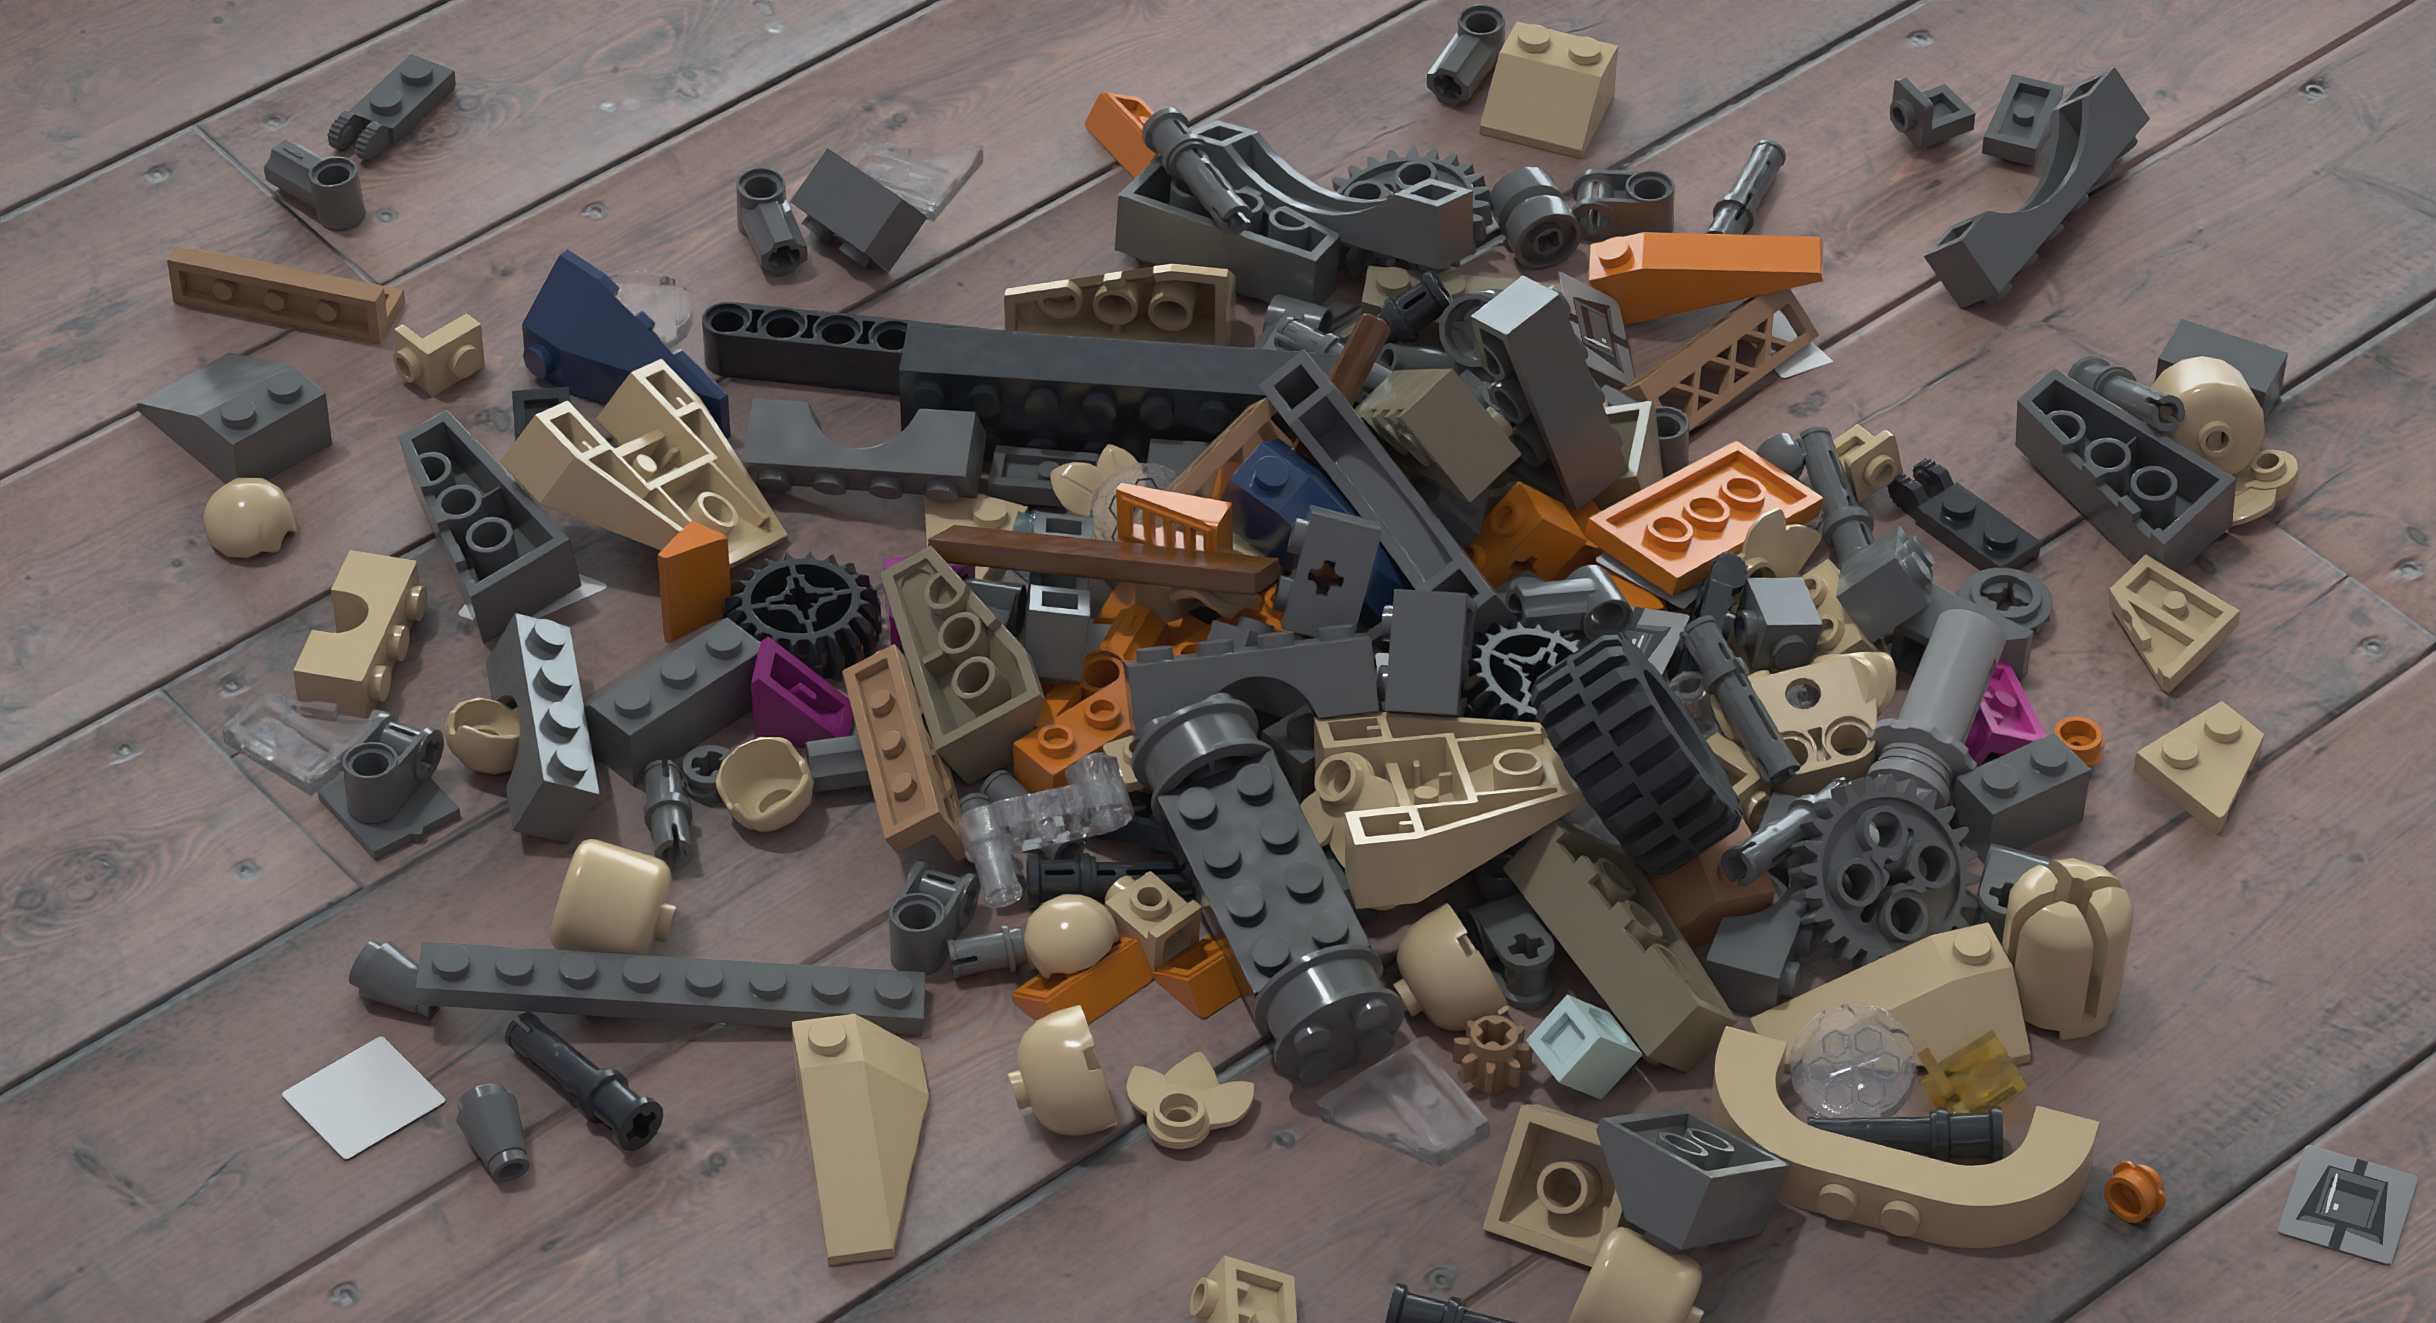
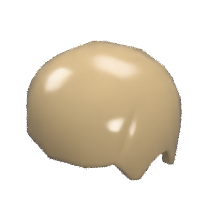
[203,478,297,558]
[445,697,520,775]
[716,737,814,832]
[1023,894,1119,978]

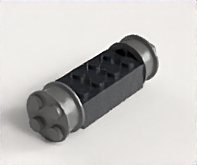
[1131,693,1405,1085]

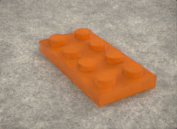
[1584,441,1824,596]

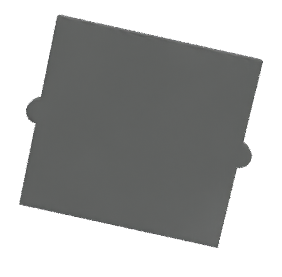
[318,777,461,860]

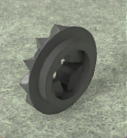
[1959,568,2052,635]

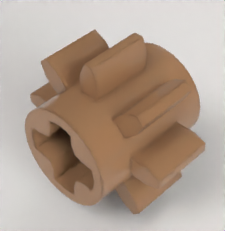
[1453,1015,1533,1094]

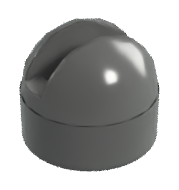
[1756,433,1805,479]
[1476,854,1520,903]

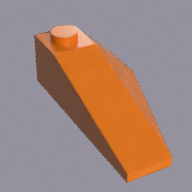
[1589,232,1824,326]

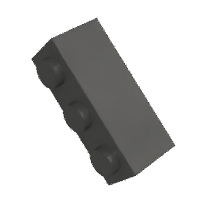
[583,618,760,787]
[1596,1107,1791,1253]

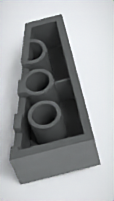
[1115,154,1341,306]
[1471,275,1629,511]
[2015,368,2237,574]
[398,410,582,644]

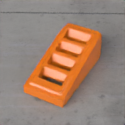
[1116,483,1233,554]

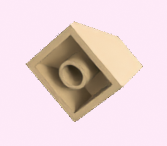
[1479,21,1618,159]
[1482,1104,1631,1267]

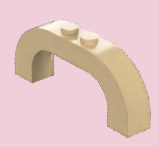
[1710,1026,2100,1248]

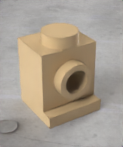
[1105,871,1202,972]

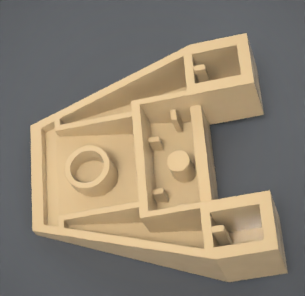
[500,359,788,569]
[1314,711,1586,910]

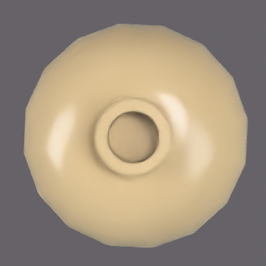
[1393,902,1510,1031]
[1007,1005,1117,1136]

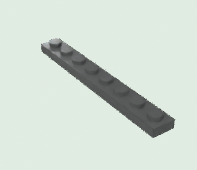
[416,941,925,1036]

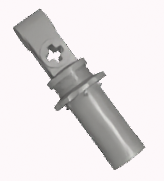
[1842,609,2006,909]

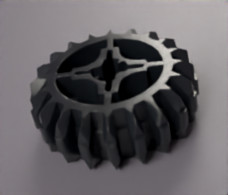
[722,551,882,683]
[1460,619,1581,723]

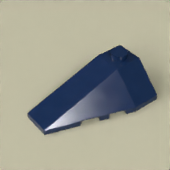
[522,249,731,439]
[1220,438,1415,628]

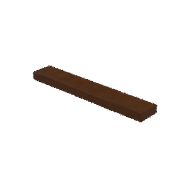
[928,525,1279,596]

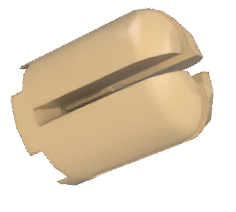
[2002,858,2134,1040]

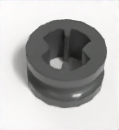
[682,745,732,804]

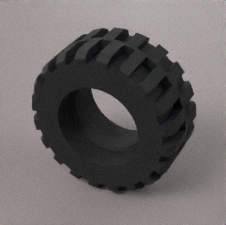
[1530,632,1743,876]

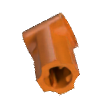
[1076,604,1170,701]

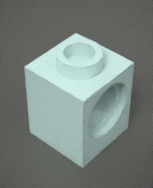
[1526,995,1642,1099]

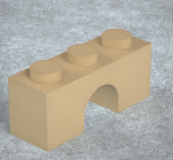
[293,550,427,724]

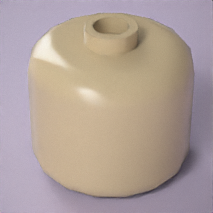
[2148,356,2265,475]
[550,839,677,955]
[1567,1227,1704,1323]

